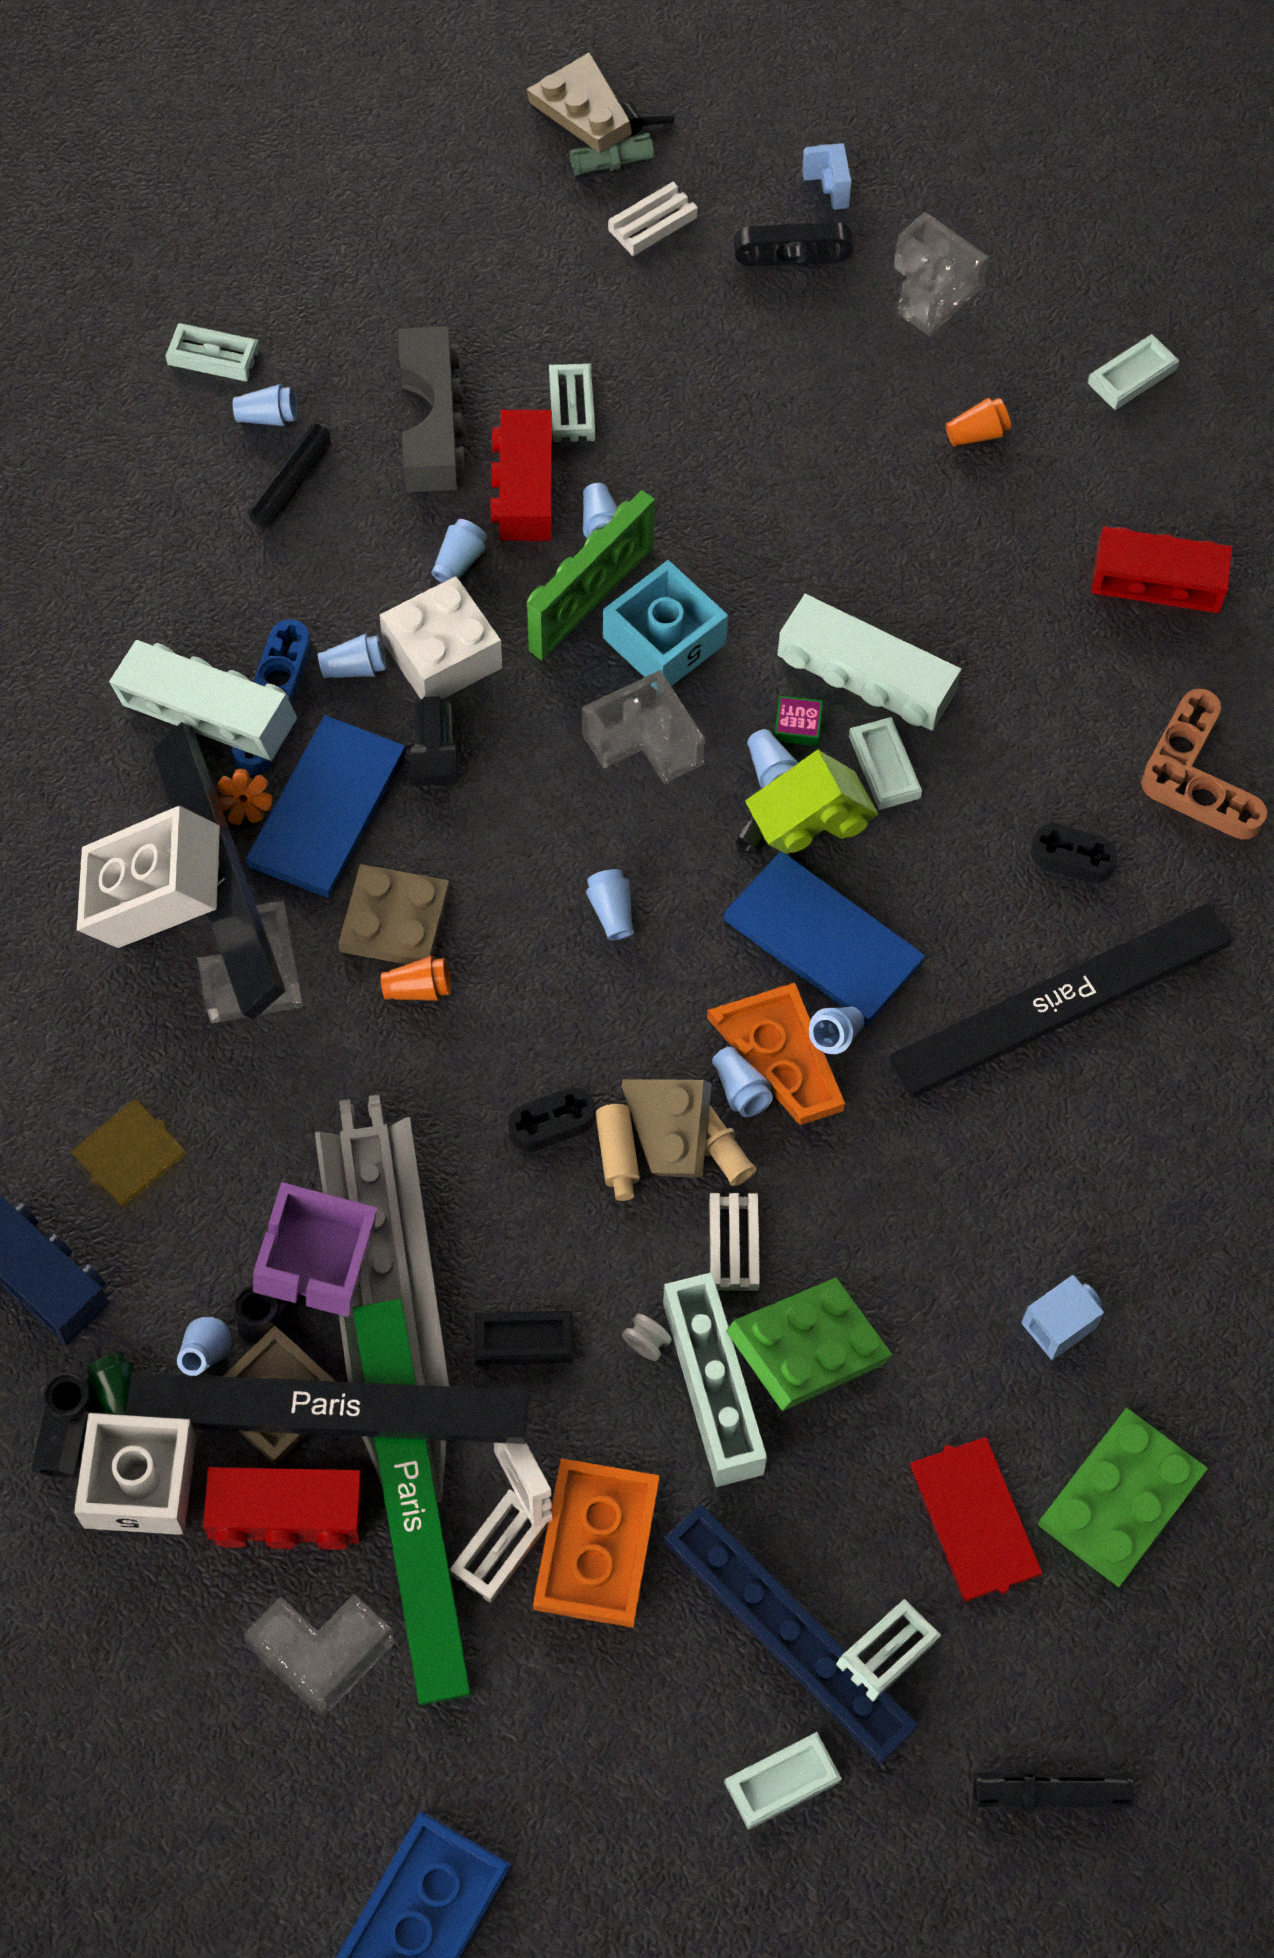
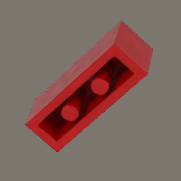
[491,410,552,541]
[1091,526,1232,613]
[203,1467,363,1550]

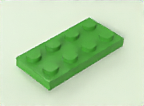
[527,490,655,660]

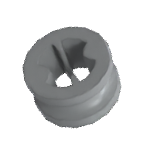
[622,1314,672,1361]

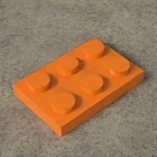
[533,1458,660,1628]

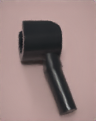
[621,102,675,136]
[735,820,800,855]

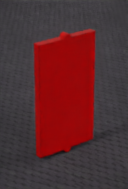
[909,1437,1042,1603]

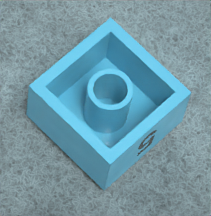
[603,560,728,694]

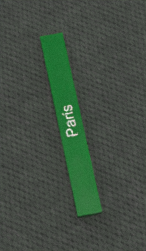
[352,1298,471,1706]

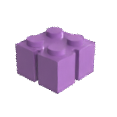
[253,1182,377,1317]

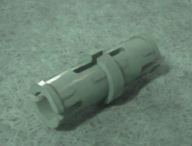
[570,133,654,176]

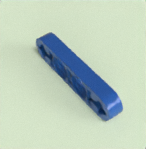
[232,619,311,776]

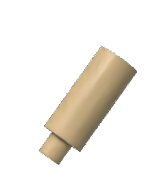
[595,1104,640,1201]

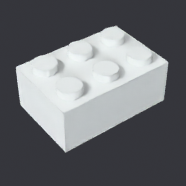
[77,806,220,948]

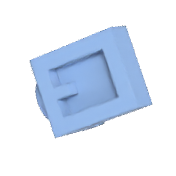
[802,143,851,210]

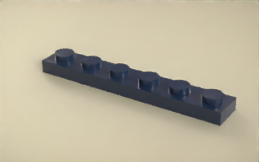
[664,1504,918,1766]

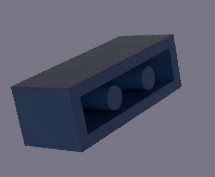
[0,1196,109,1346]

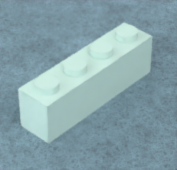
[777,594,961,731]
[109,640,297,761]
[663,1272,767,1487]

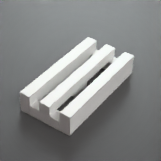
[608,182,698,256]
[709,1193,759,1291]
[494,1443,552,1527]
[449,1489,549,1604]

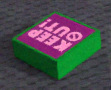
[774,695,823,746]

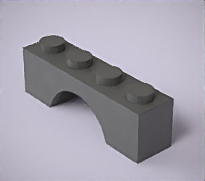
[398,326,465,492]

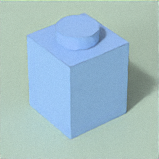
[1021,1275,1104,1360]

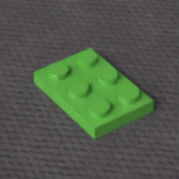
[726,1277,893,1411]
[1037,1407,1208,1588]

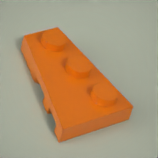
[707,983,845,1125]

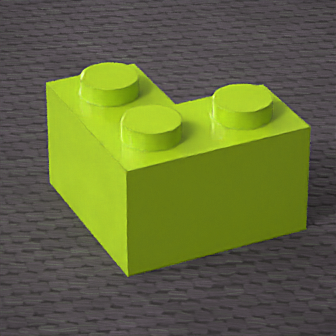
[745,750,879,855]

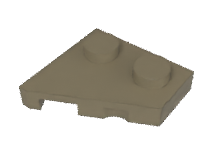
[622,1079,712,1177]

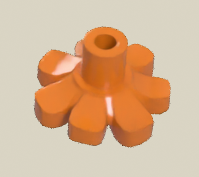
[217,769,273,825]

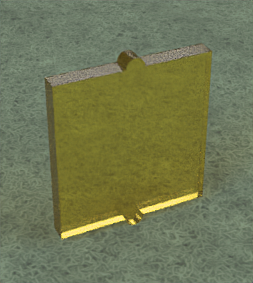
[71,1098,186,1208]

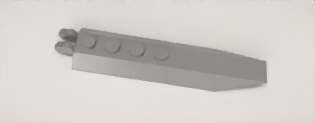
[315,1094,449,1503]

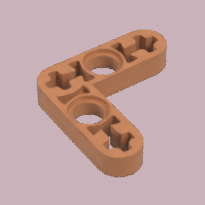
[1141,689,1267,840]

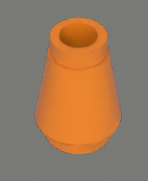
[945,398,1011,447]
[381,955,451,1001]

